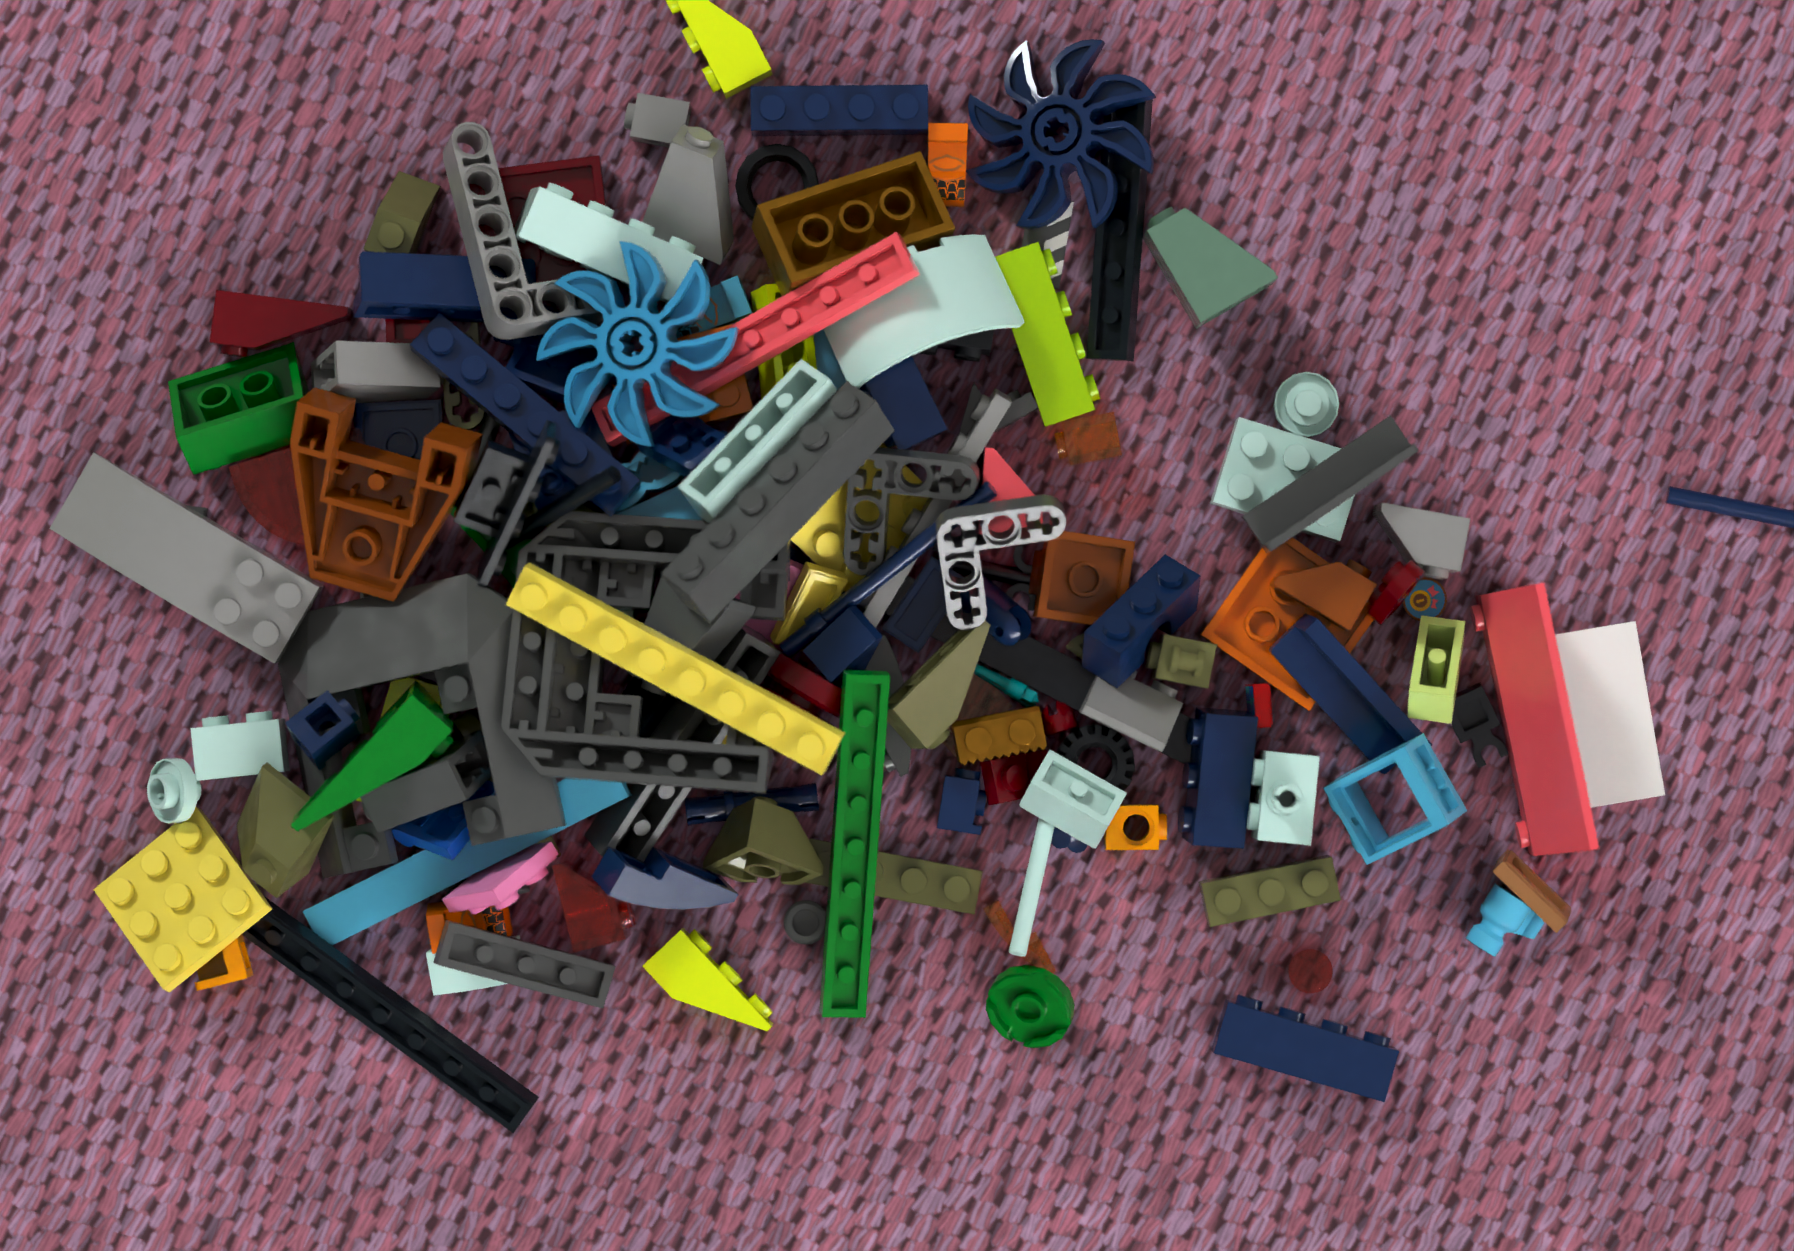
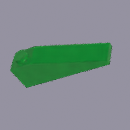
[290,680,454,832]

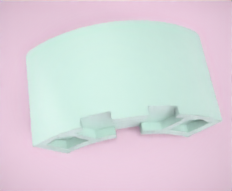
[824,234,1024,388]

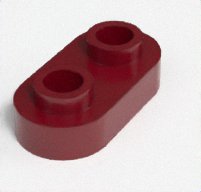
[1367,560,1425,626]

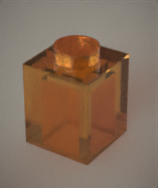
[1054,412,1122,467]

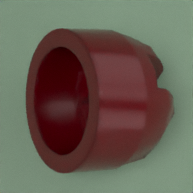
[1041,701,1078,737]

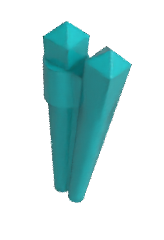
[974,664,1039,708]

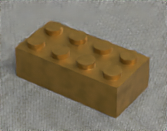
[751,151,955,296]

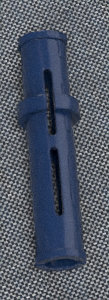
[685,783,819,826]

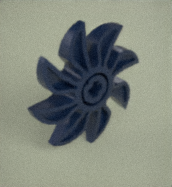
[966,39,1156,229]

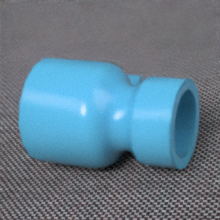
[1466,883,1545,957]

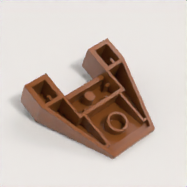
[290,387,483,602]

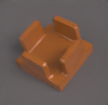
[1029,531,1135,625]

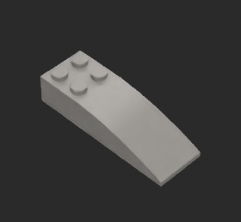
[49,452,324,664]

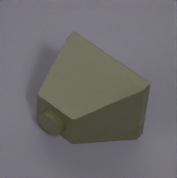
[237,763,334,898]

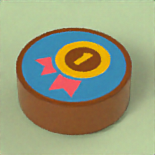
[1402,577,1447,621]

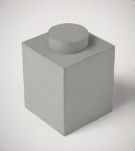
[624,93,692,148]

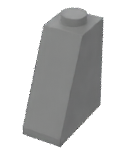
[642,124,734,265]
[311,341,444,403]

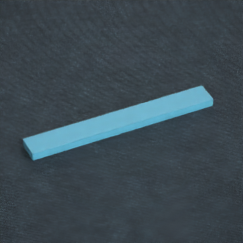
[303,778,632,945]

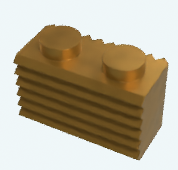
[951,706,1047,765]

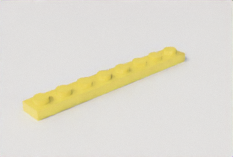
[506,562,845,775]

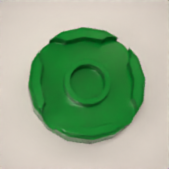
[986,965,1075,1048]

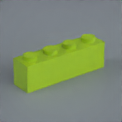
[995,242,1101,427]

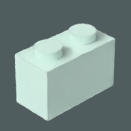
[190,711,290,781]

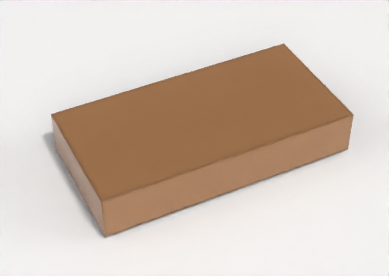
[1492,849,1572,933]

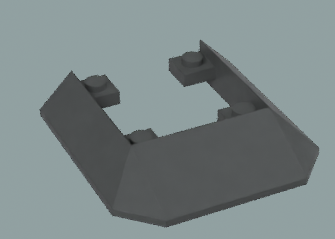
[501,511,790,793]
[278,573,566,879]

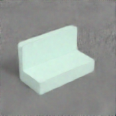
[1019,750,1127,848]

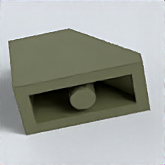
[364,171,441,254]

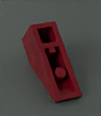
[210,290,353,358]

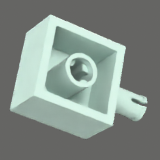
[1246,750,1320,846]

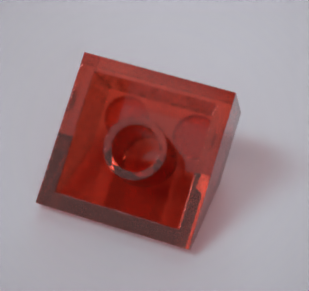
[552,860,637,952]

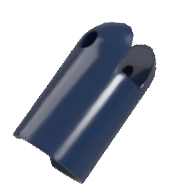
[960,575,1032,646]

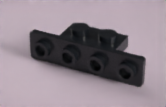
[453,420,560,588]

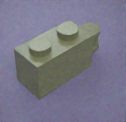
[1145,634,1217,689]

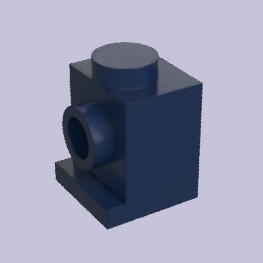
[285,690,360,771]
[937,768,987,835]

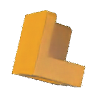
[194,934,253,991]

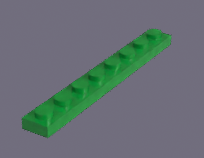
[819,670,890,1018]

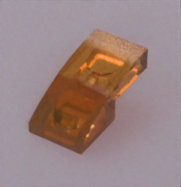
[983,899,1056,973]

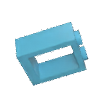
[1323,733,1467,865]

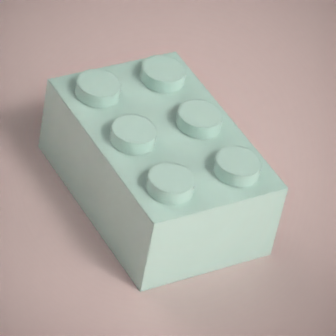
[1210,417,1354,542]

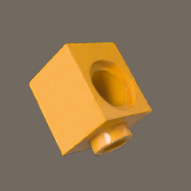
[1104,804,1167,850]

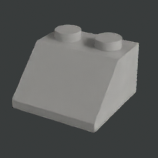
[1372,502,1471,580]
[1079,671,1183,752]

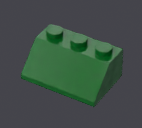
[168,342,309,475]

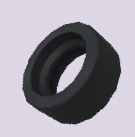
[735,144,819,221]

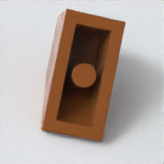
[1270,559,1377,631]

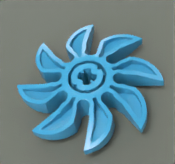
[536,241,738,447]

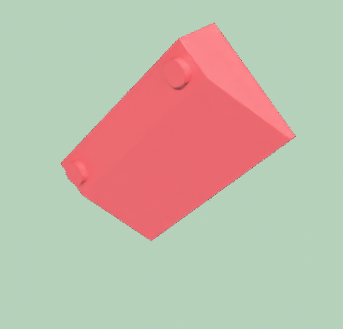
[1470,583,1599,856]

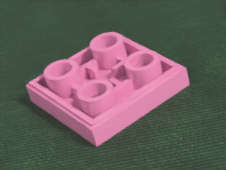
[442,841,559,915]

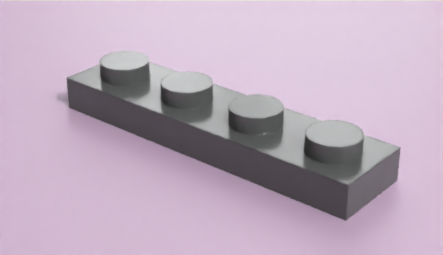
[433,920,616,1008]

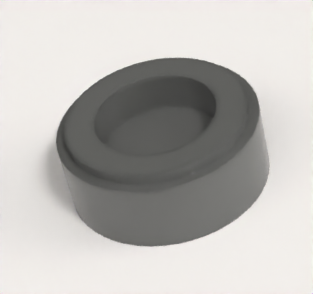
[784,900,826,945]

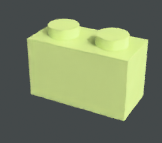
[1407,615,1465,724]

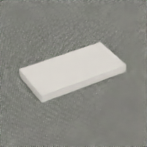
[1555,621,1665,808]

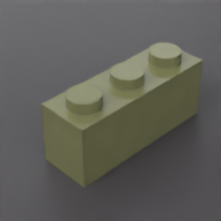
[1198,855,1341,927]

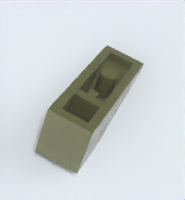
[887,620,990,749]

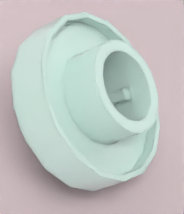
[1273,372,1339,437]
[147,758,201,824]

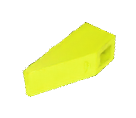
[665,0,773,99]
[642,928,773,1031]

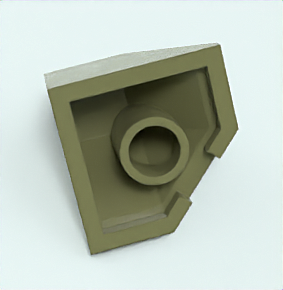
[702,797,824,885]

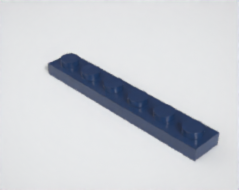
[409,313,640,517]

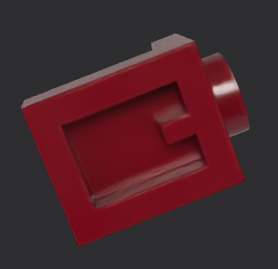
[980,749,1048,805]

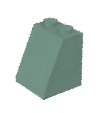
[1143,206,1278,329]

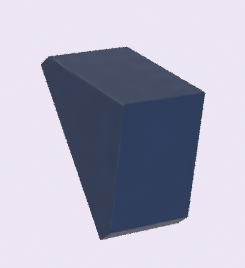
[803,605,883,689]

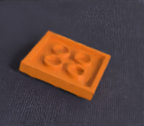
[1200,537,1374,711]

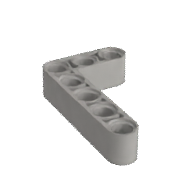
[443,122,603,340]

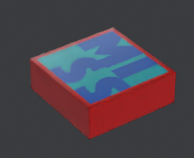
[1245,683,1273,728]

